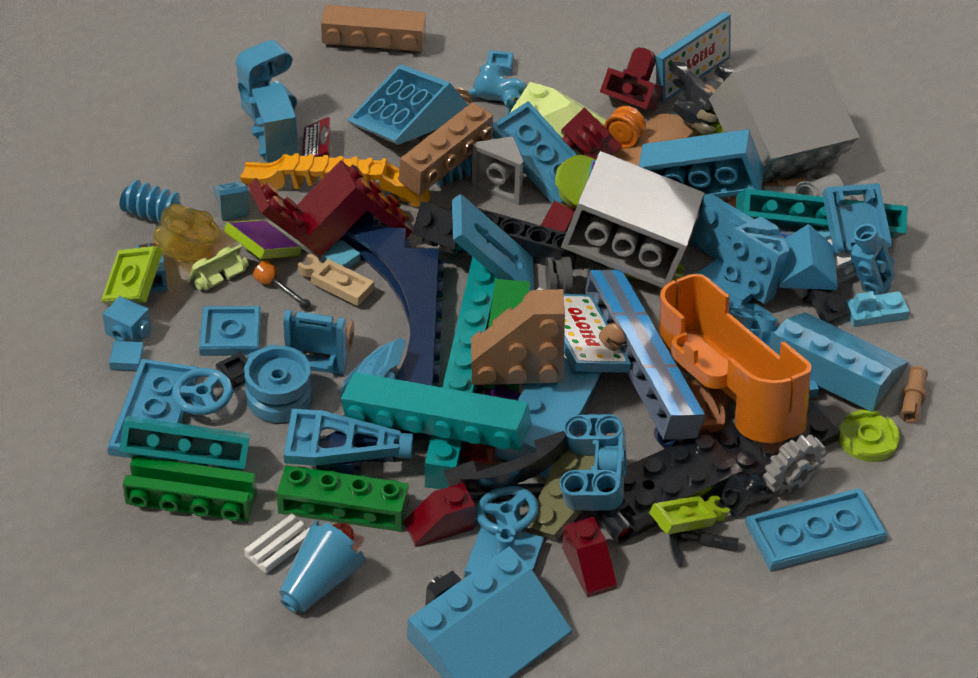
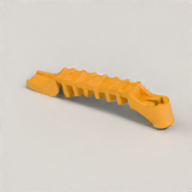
[240,153,431,207]

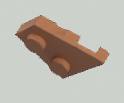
[686,380,729,433]

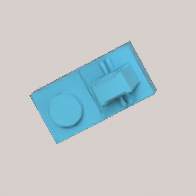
[845,291,910,327]

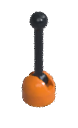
[253,260,311,310]

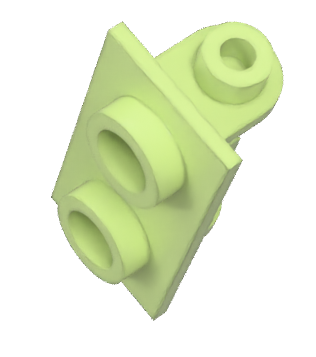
[188,244,249,291]

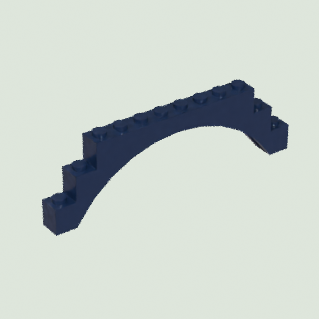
[316,210,444,475]

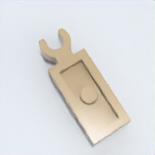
[298,254,374,306]

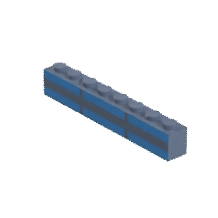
[584,270,705,440]

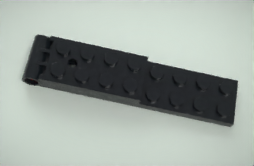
[590,399,840,544]

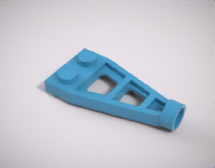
[283,409,413,466]

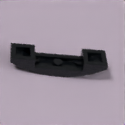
[444,431,569,491]

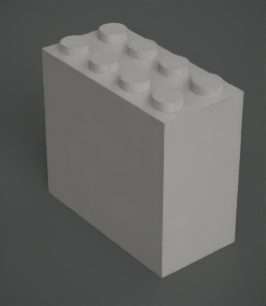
[709,53,860,183]
[561,151,704,288]

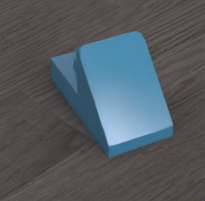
[212,181,249,220]

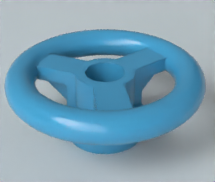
[172,368,233,415]
[476,486,539,534]

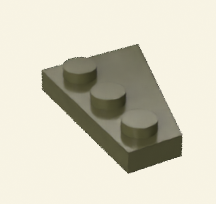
[526,449,595,541]

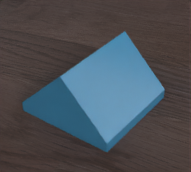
[779,224,838,290]

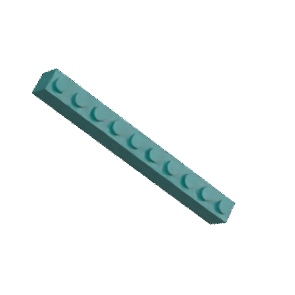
[425,251,503,489]

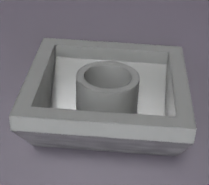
[472,136,523,205]

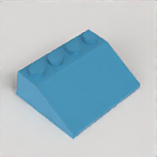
[347,64,468,145]
[770,312,909,412]
[407,546,572,678]

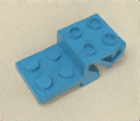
[691,193,789,304]

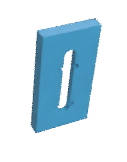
[452,194,535,291]

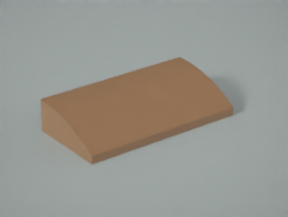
[614,114,700,166]

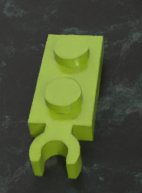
[649,495,730,535]

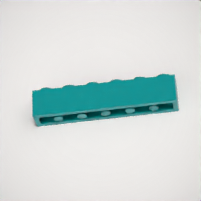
[736,188,908,239]
[341,372,531,451]

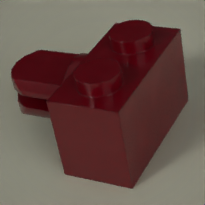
[600,47,664,111]
[561,107,622,161]

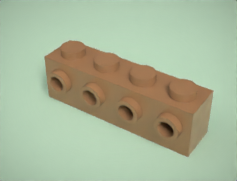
[321,5,426,51]
[399,102,493,195]

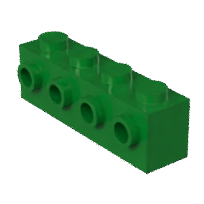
[276,465,409,532]

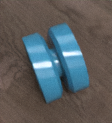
[244,345,312,423]

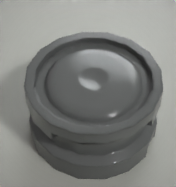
[545,257,573,294]

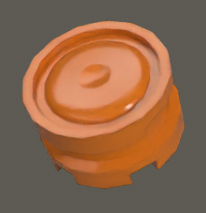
[604,106,646,149]

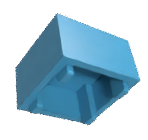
[248,83,298,163]

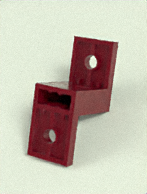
[248,160,412,257]

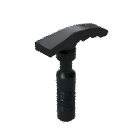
[669,531,739,567]

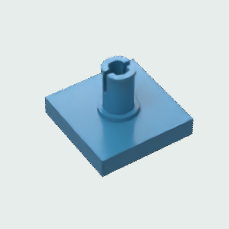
[464,526,544,578]

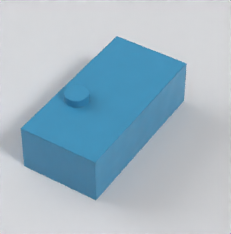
[639,129,764,200]
[494,357,601,478]

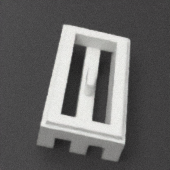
[244,514,309,574]

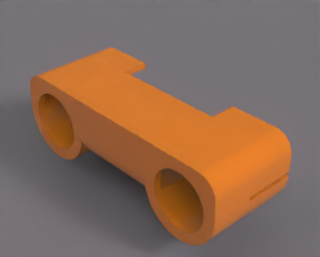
[659,274,812,443]

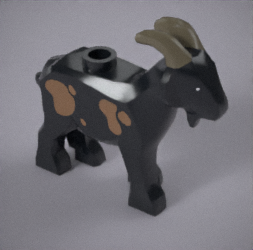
[669,62,733,135]

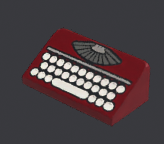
[302,117,331,157]

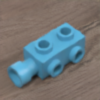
[851,223,895,295]

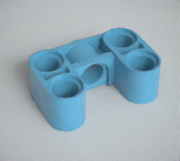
[235,39,297,121]
[560,414,627,510]

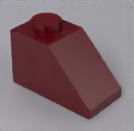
[404,483,475,547]
[562,517,617,597]

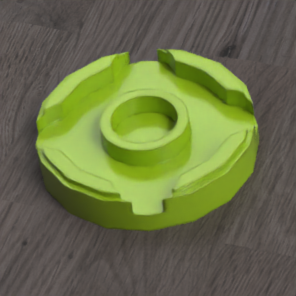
[555,155,594,209]
[839,410,900,462]

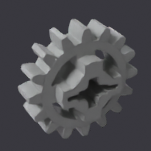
[763,434,827,495]

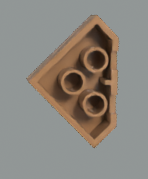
[471,289,565,385]

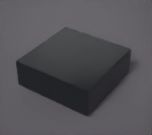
[215,352,248,388]

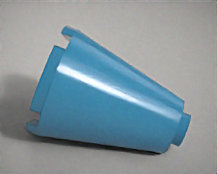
[279,521,366,613]

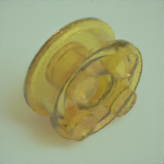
[153,204,221,264]

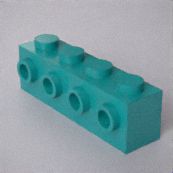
[119,416,250,471]

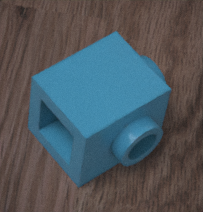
[102,296,151,342]

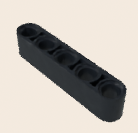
[448,205,577,268]

